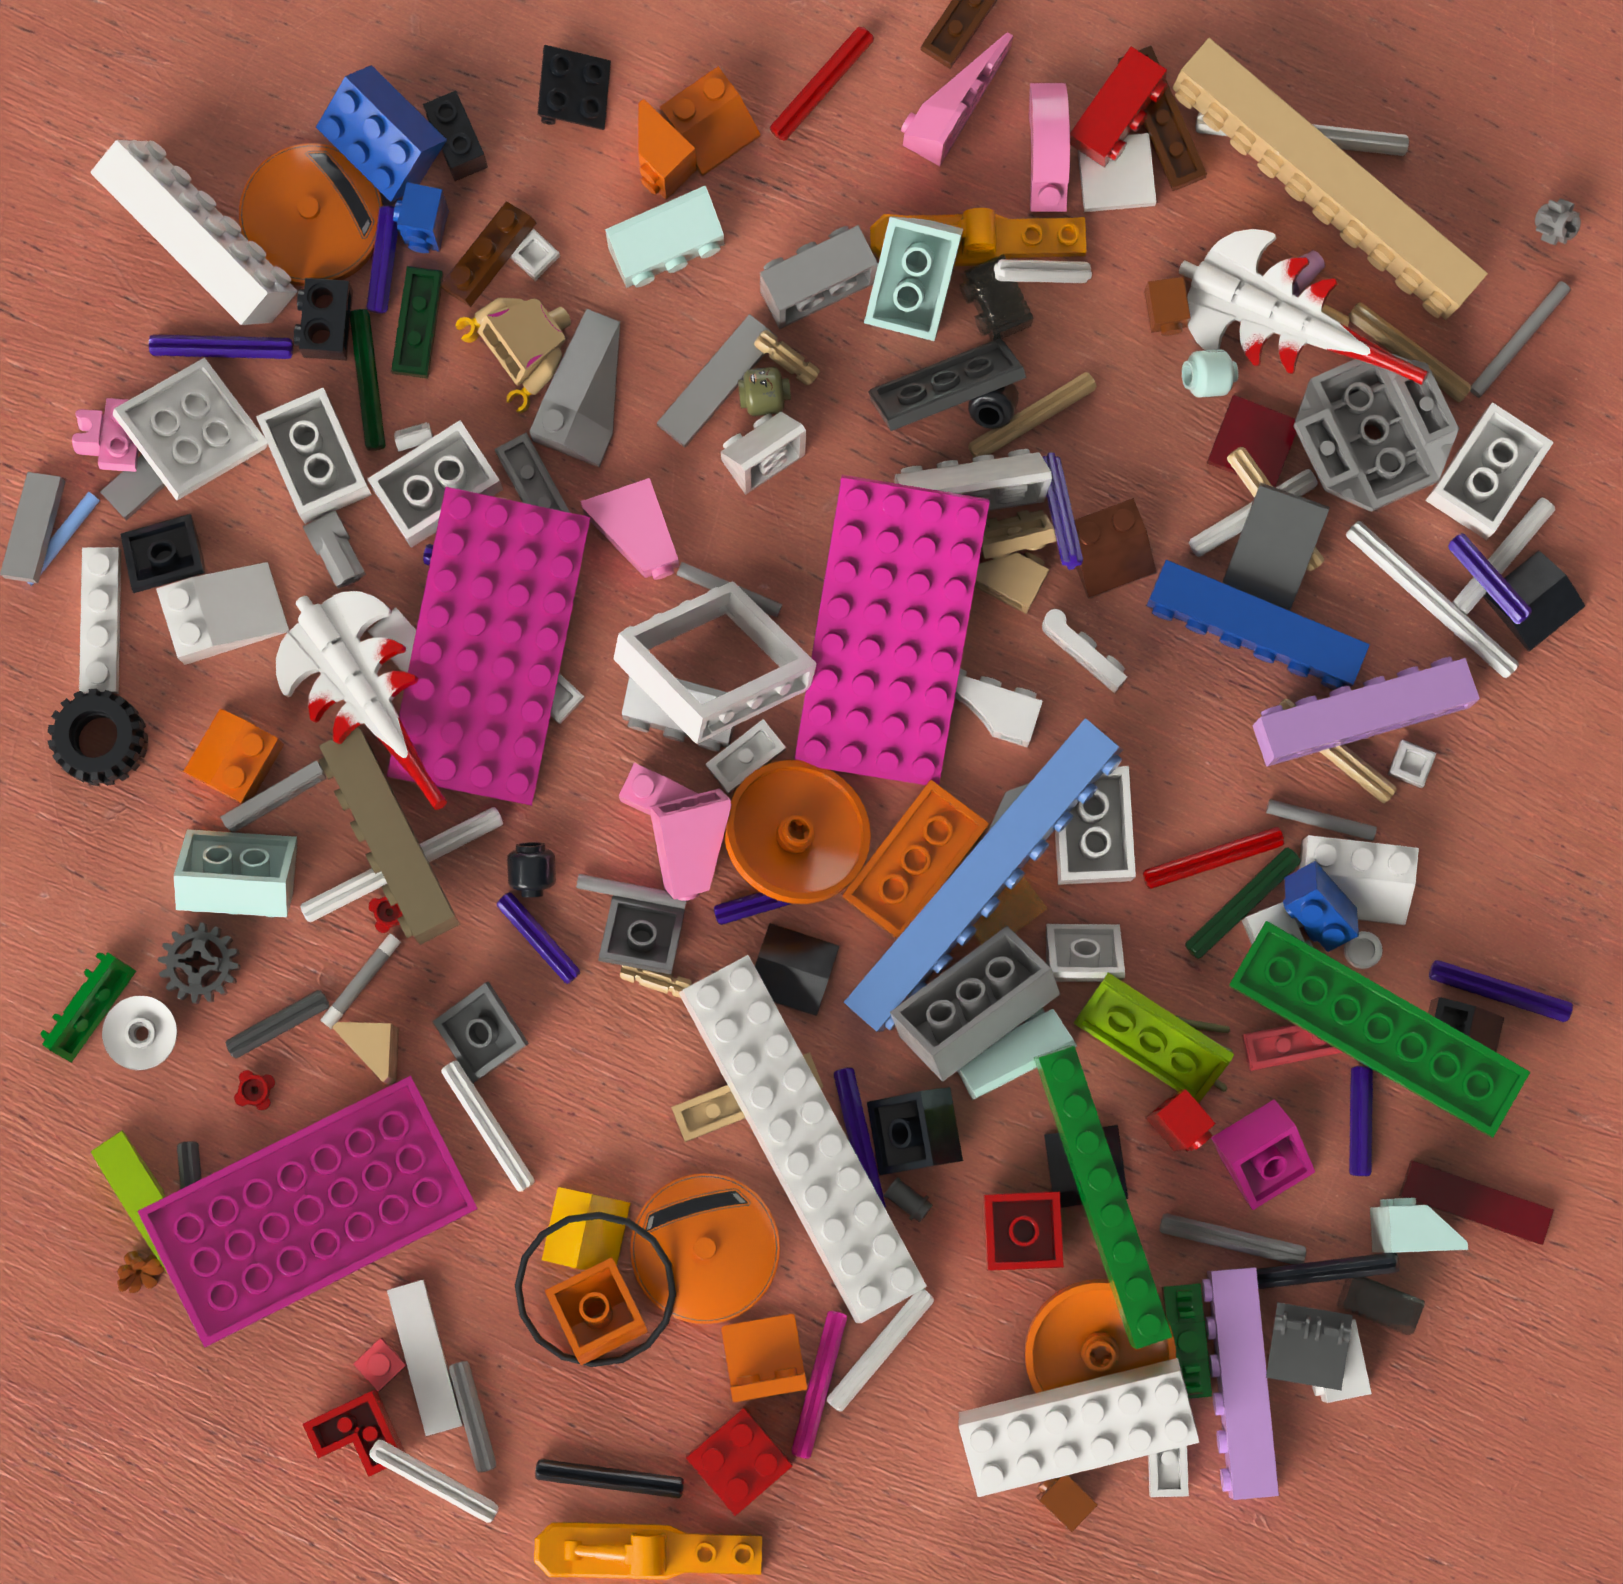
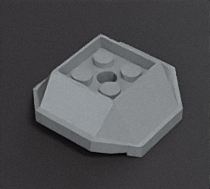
[1294,353,1459,512]

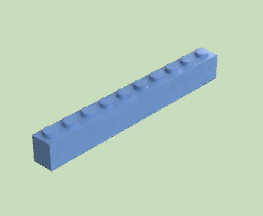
[844,718,1123,1032]

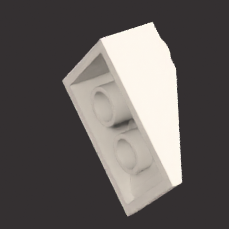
[721,412,806,495]
[156,562,289,665]

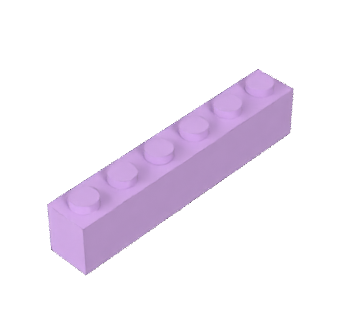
[1253,657,1480,767]
[1202,1267,1279,1500]

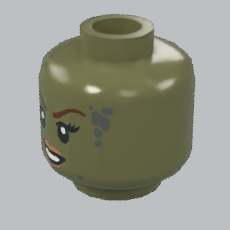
[738,367,791,416]

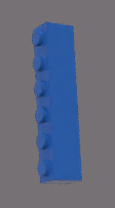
[1146,560,1370,690]

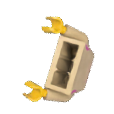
[455,297,571,413]

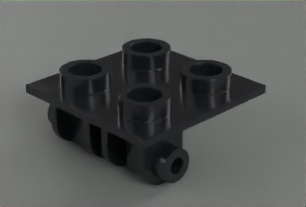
[537,45,611,130]

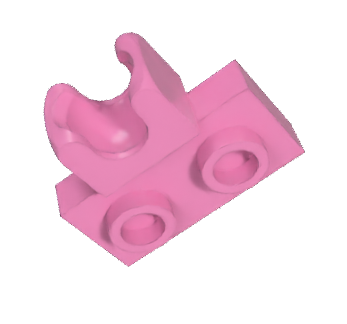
[72,398,139,472]

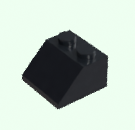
[867,1087,963,1176]

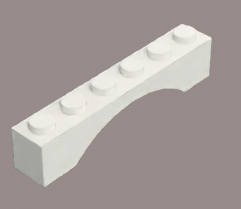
[955,668,1043,747]

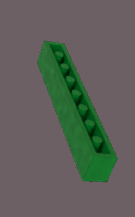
[1034,1045,1172,1349]

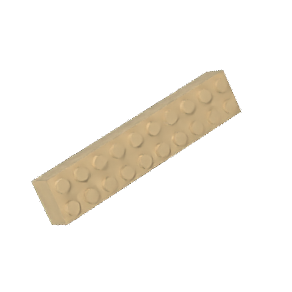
[1172,38,1488,320]

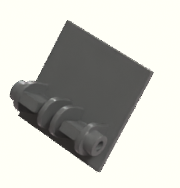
[1266,1302,1353,1391]

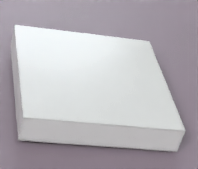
[1078,133,1156,212]

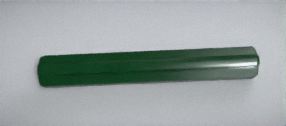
[349,309,386,451]
[1185,847,1301,959]

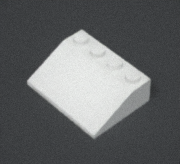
[894,449,1052,511]

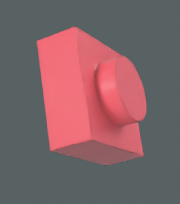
[353,1338,407,1392]

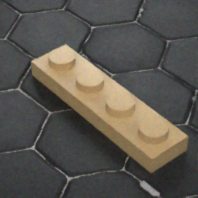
[671,1052,823,1142]

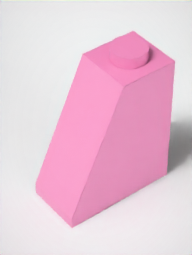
[580,478,679,580]
[649,788,731,901]

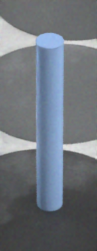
[27,491,100,586]

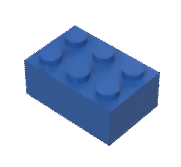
[316,65,447,202]

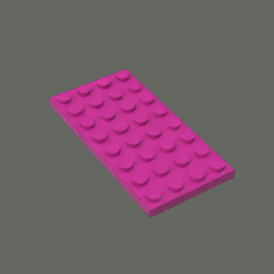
[794,475,990,785]
[387,487,591,806]
[137,1076,478,1348]

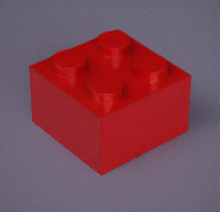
[983,1192,1064,1271]
[686,1406,793,1516]

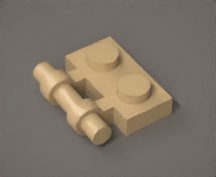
[981,510,1056,559]

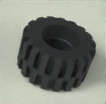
[47,689,148,786]

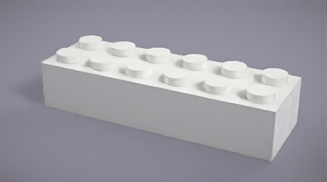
[90,140,298,325]
[958,1358,1199,1497]

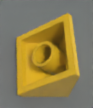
[542,1187,631,1270]

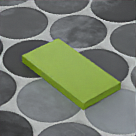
[1074,973,1234,1104]

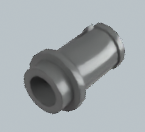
[884,1177,933,1223]

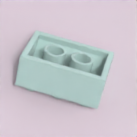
[605,186,725,288]
[864,216,963,341]
[174,829,297,917]
[957,1008,1077,1101]
[1370,1198,1468,1253]

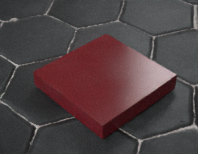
[1207,395,1296,487]

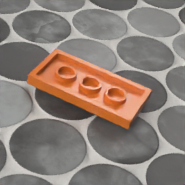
[842,780,989,939]

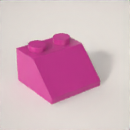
[1211,1099,1315,1210]

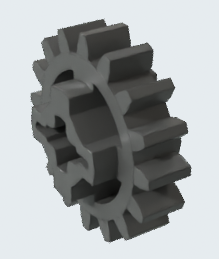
[158,923,241,1004]

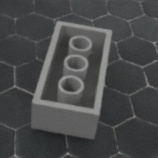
[890,926,1060,1082]

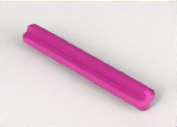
[791,1310,847,1459]

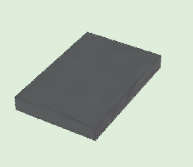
[1222,482,1329,610]

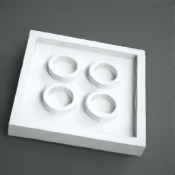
[113,357,268,500]

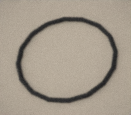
[515,1212,676,1367]

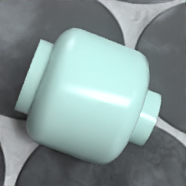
[1182,349,1238,398]

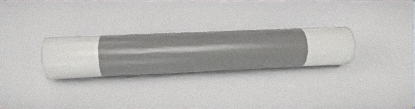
[320,933,401,1029]

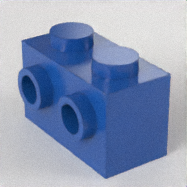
[393,182,449,253]
[1283,861,1359,952]

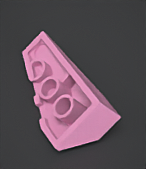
[901,32,1013,167]

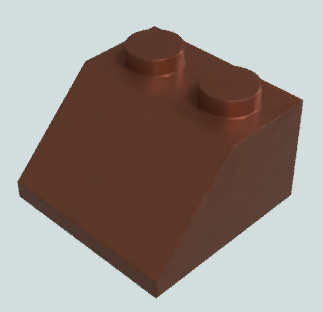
[1074,498,1156,599]

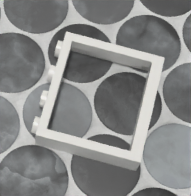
[614,581,817,744]

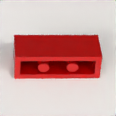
[1070,46,1168,168]
[1145,1089,1216,1152]

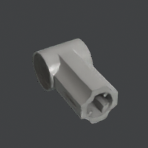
[303,510,366,589]

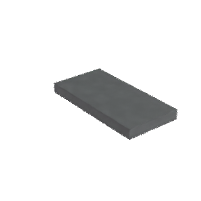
[868,338,1026,431]

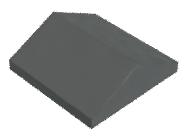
[598,895,685,974]
[432,982,529,1083]

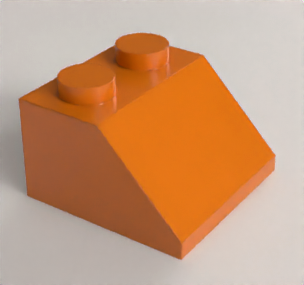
[659,66,761,176]
[638,98,697,200]
[183,708,284,804]
[545,1257,648,1366]

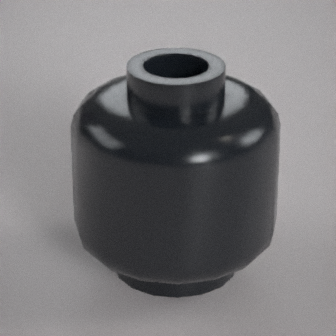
[968,383,1018,429]
[507,842,556,898]

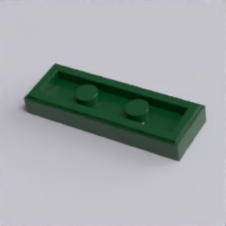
[391,266,444,379]

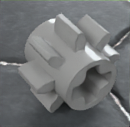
[1535,198,1581,245]

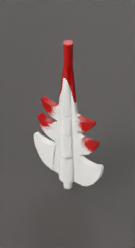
[1179,229,1429,385]
[276,591,447,810]

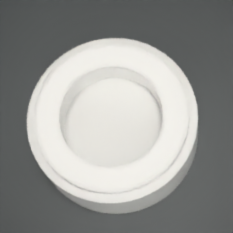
[1344,931,1383,969]

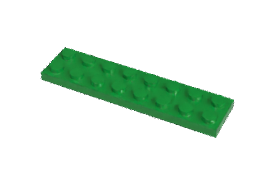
[1229,921,1530,1138]

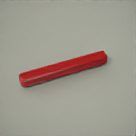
[770,27,874,141]
[1143,827,1285,889]

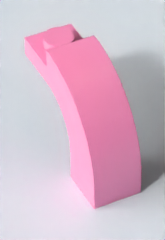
[1029,83,1070,212]

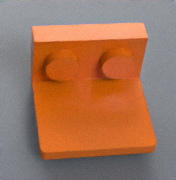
[721,1314,807,1403]

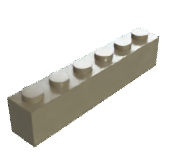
[318,726,460,945]

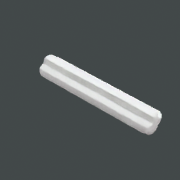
[994,259,1092,283]

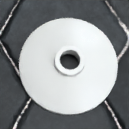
[102,996,177,1070]

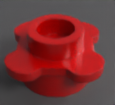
[368,897,403,933]
[234,1070,275,1111]

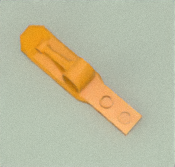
[870,208,1086,266]
[534,1522,762,1579]

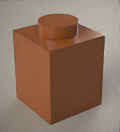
[1144,276,1191,336]
[1036,1475,1098,1532]

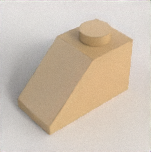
[975,552,1049,614]

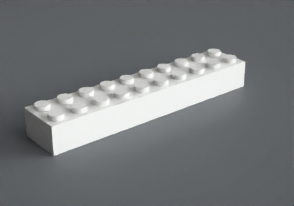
[679,955,927,1323]

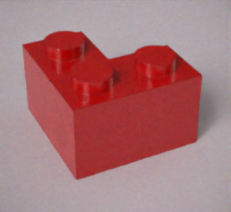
[302,1389,406,1477]

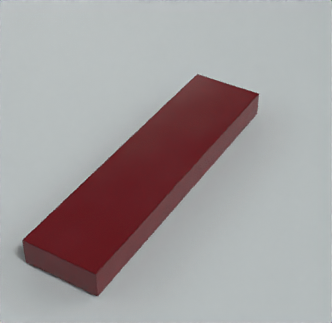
[1399,1161,1554,1245]

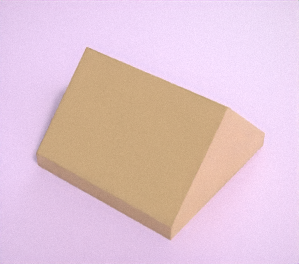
[332,1022,399,1085]

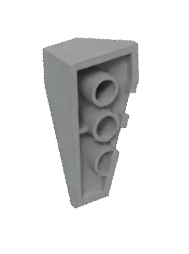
[529,309,620,467]

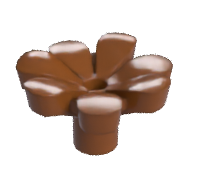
[117,1251,164,1293]

